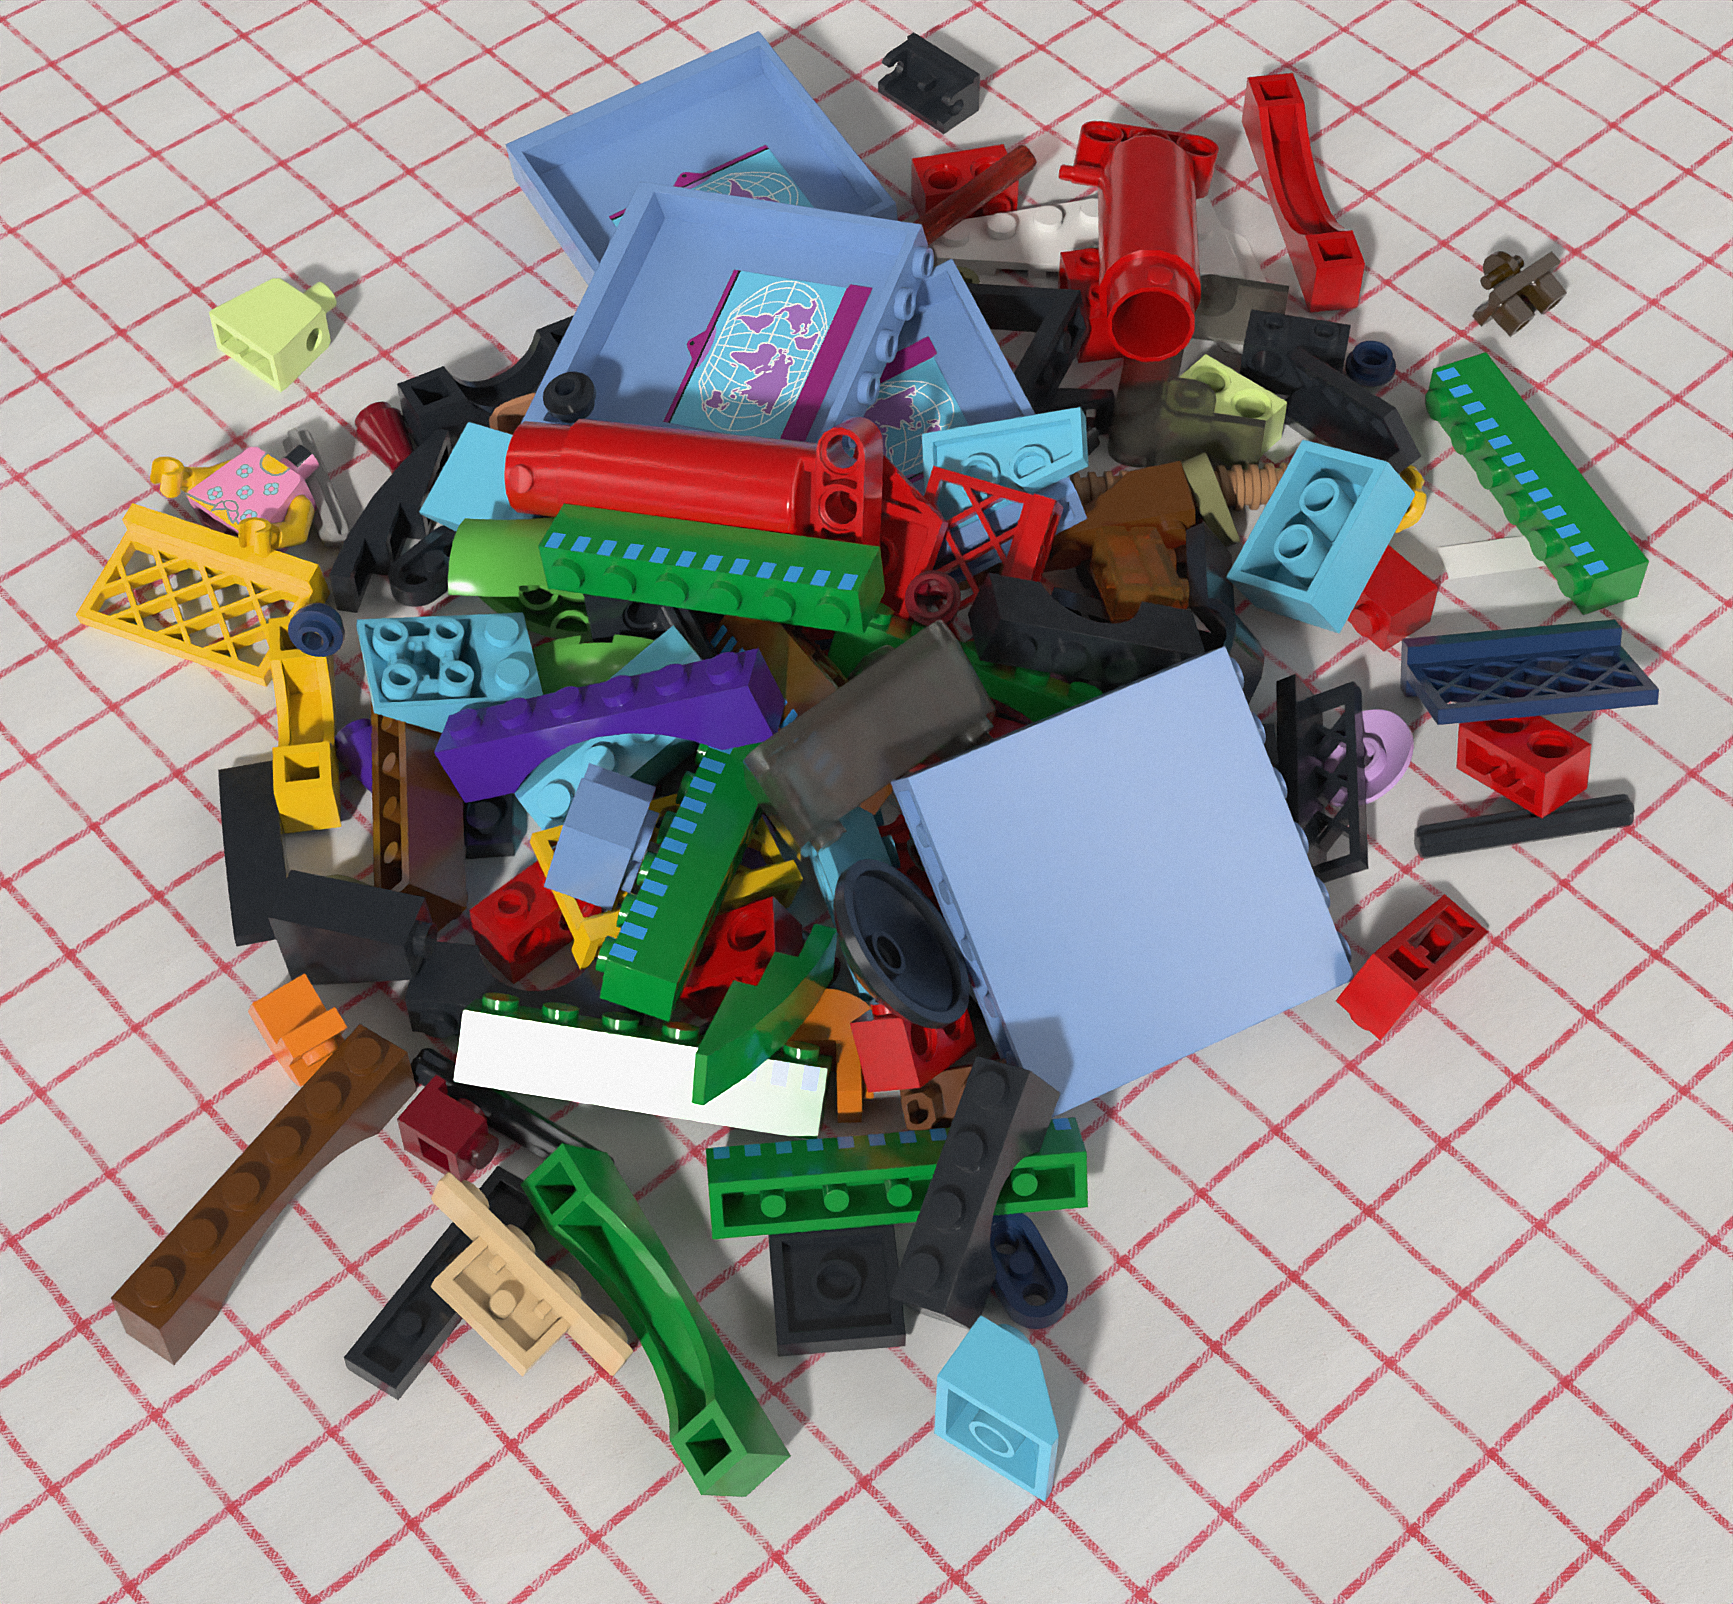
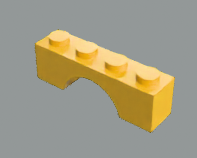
[268,616,342,833]

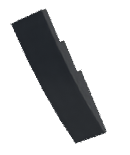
[329,429,452,613]
[218,760,290,947]

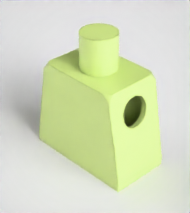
[209,278,337,392]

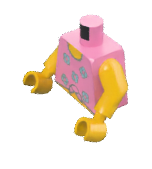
[150,444,319,557]

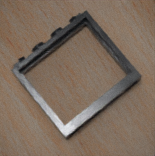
[965,283,1090,414]

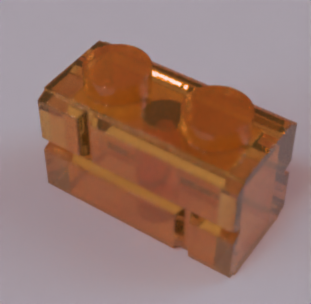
[1090,526,1189,624]

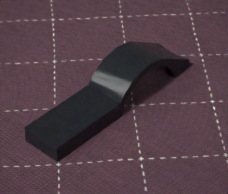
[1186,522,1265,705]

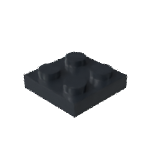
[768,1224,906,1357]

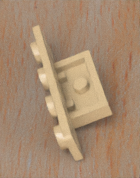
[431,1172,633,1377]

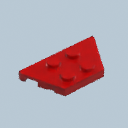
[801,445,949,641]

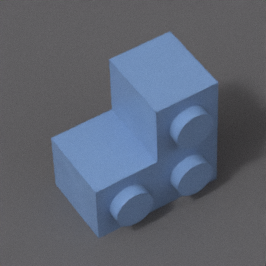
[544,763,659,911]

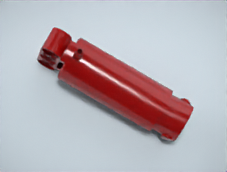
[1058,121,1219,362]
[504,417,883,547]

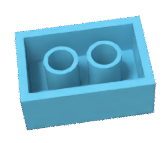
[1226,440,1415,633]

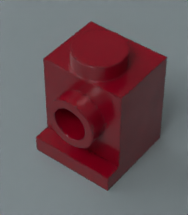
[397,1075,499,1182]

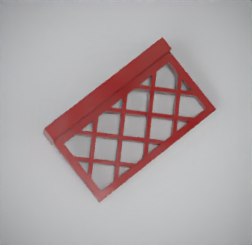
[905,466,1064,717]

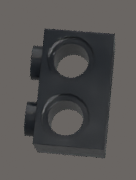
[1239,309,1351,396]

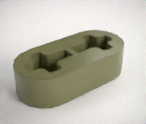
[1181,452,1240,548]

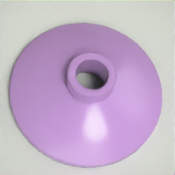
[1323,709,1414,808]

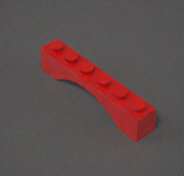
[1241,73,1365,313]

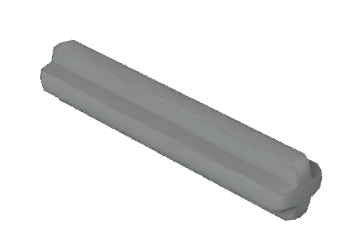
[283,428,351,549]

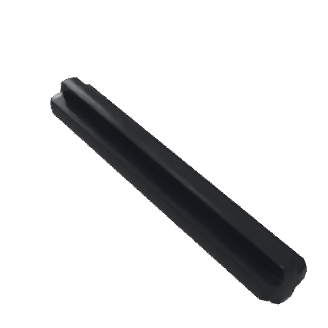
[1414,794,1635,859]
[410,1048,615,1163]

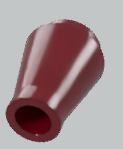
[355,401,414,474]
[905,570,961,626]

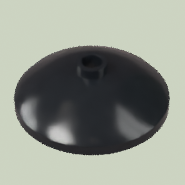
[833,859,969,1029]

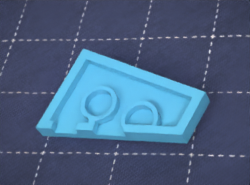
[922,407,1089,533]

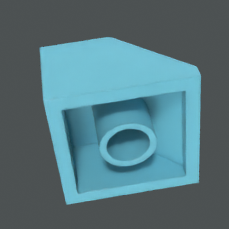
[934,1315,1059,1502]

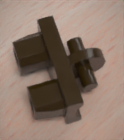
[1472,251,1567,337]

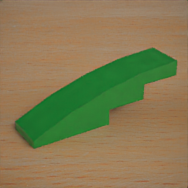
[691,924,838,1106]

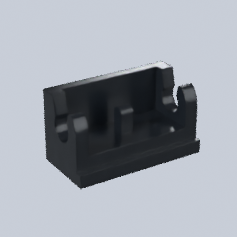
[878,32,980,134]

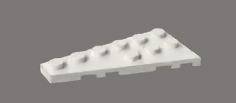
[925,195,1245,290]

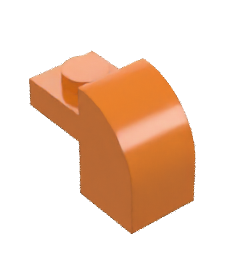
[248,974,348,1087]
[788,989,874,1123]

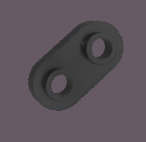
[388,525,456,607]

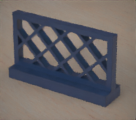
[1400,619,1659,725]

